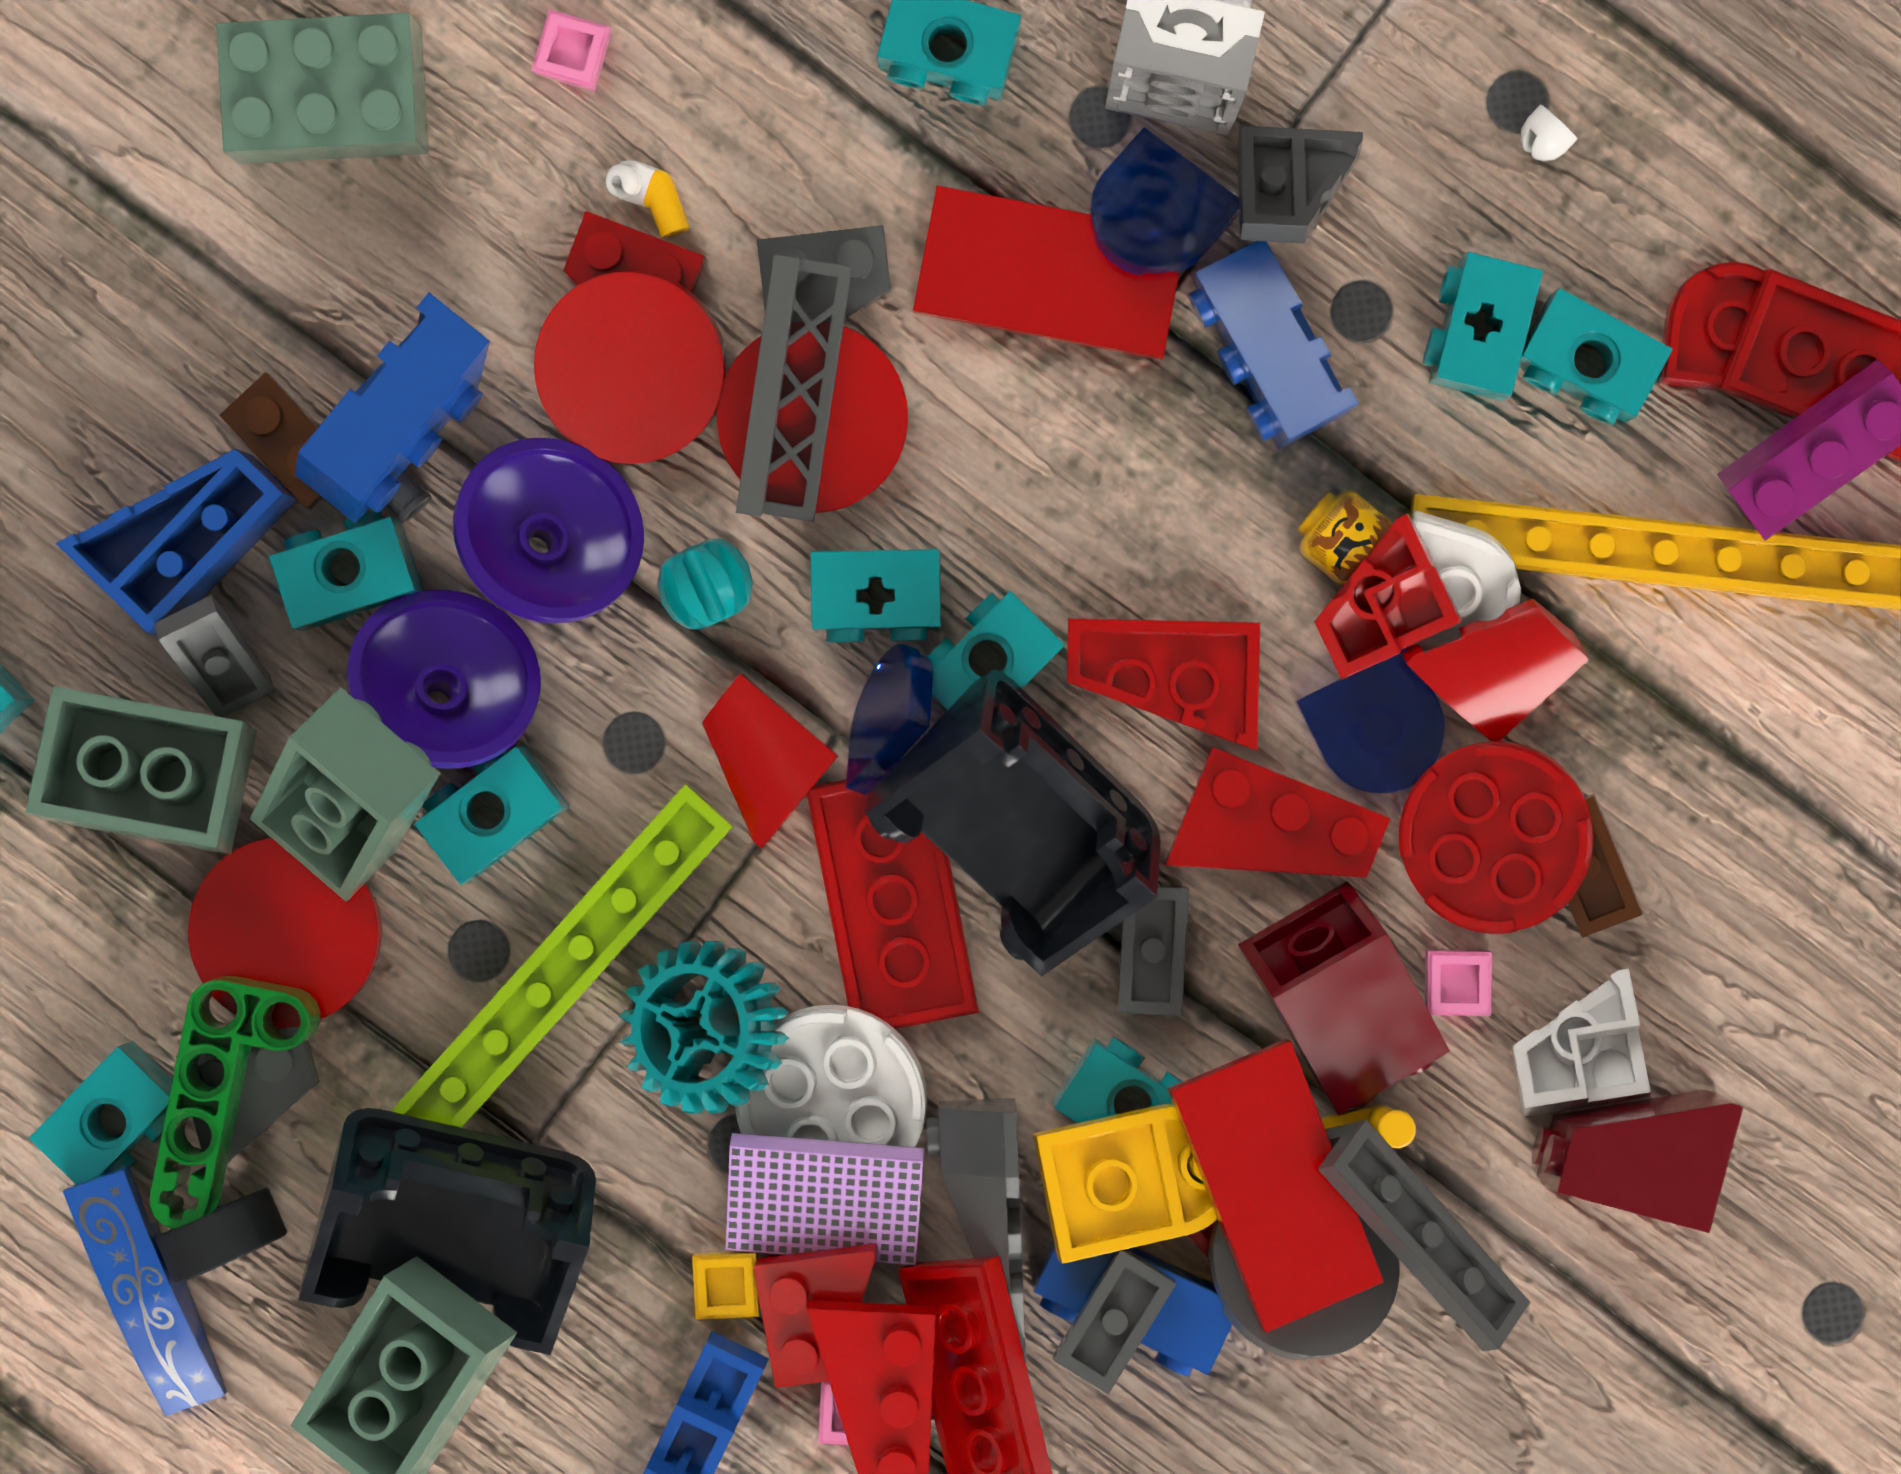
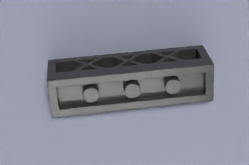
[736,254,852,522]
[1318,1120,1530,1351]

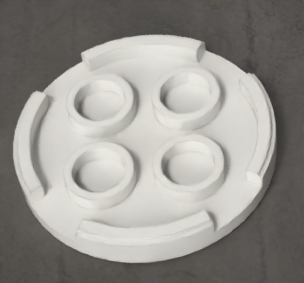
[735,1005,927,1147]

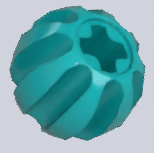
[657,539,753,629]

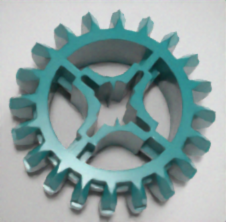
[618,941,789,1114]

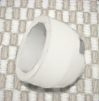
[1521,104,1578,161]

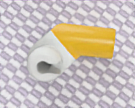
[605,160,691,239]

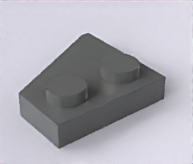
[1237,125,1363,243]
[757,225,891,323]
[176,1026,320,1166]

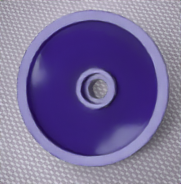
[453,438,644,623]
[346,590,541,768]

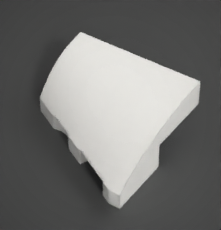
[1512,969,1651,1117]

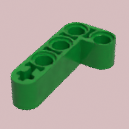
[150,976,321,1229]

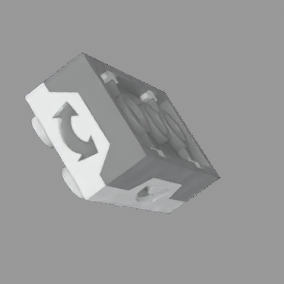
[1105,0,1265,136]

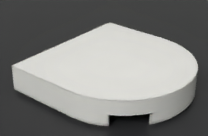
[1411,510,1521,650]

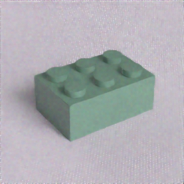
[216,12,429,164]
[25,686,257,855]
[250,687,441,902]
[290,1256,517,1474]

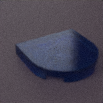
[1090,127,1239,275]
[846,643,933,795]
[1294,646,1445,793]

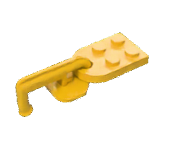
[1032,1104,1416,1264]

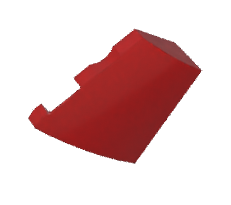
[1314,513,1462,680]
[1402,599,1589,741]
[702,674,839,849]

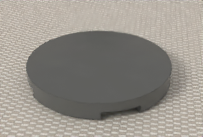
[1208,1214,1400,1361]

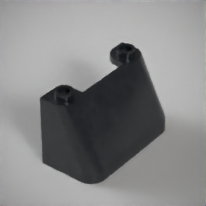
[865,670,1161,977]
[298,1108,596,1355]

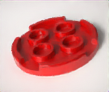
[534,271,726,464]
[716,321,908,513]
[1398,741,1594,934]
[188,838,382,1028]

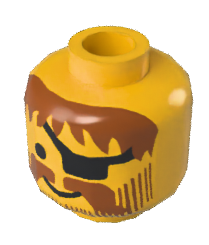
[1297,490,1392,585]

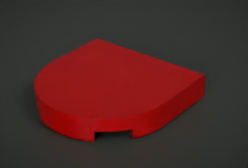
[1657,262,1788,393]

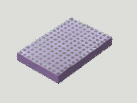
[726,1133,924,1265]

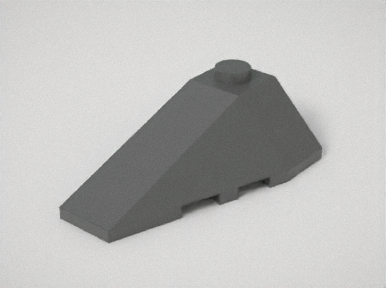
[927,1098,1026,1362]

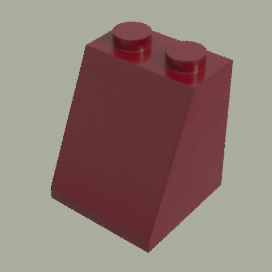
[1238,881,1450,1116]
[1532,1090,1744,1233]

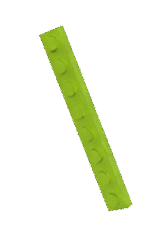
[391,784,734,1128]

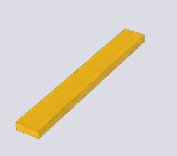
[1410,494,1901,611]

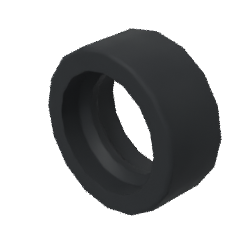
[155,1188,287,1284]

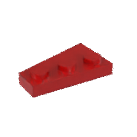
[1066,618,1260,751]
[1164,747,1391,877]
[807,1300,936,1474]

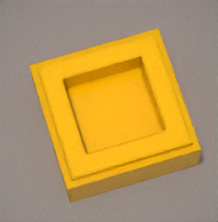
[692,1251,760,1320]

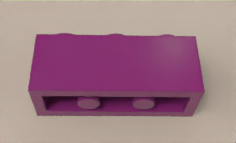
[1717,359,1901,541]

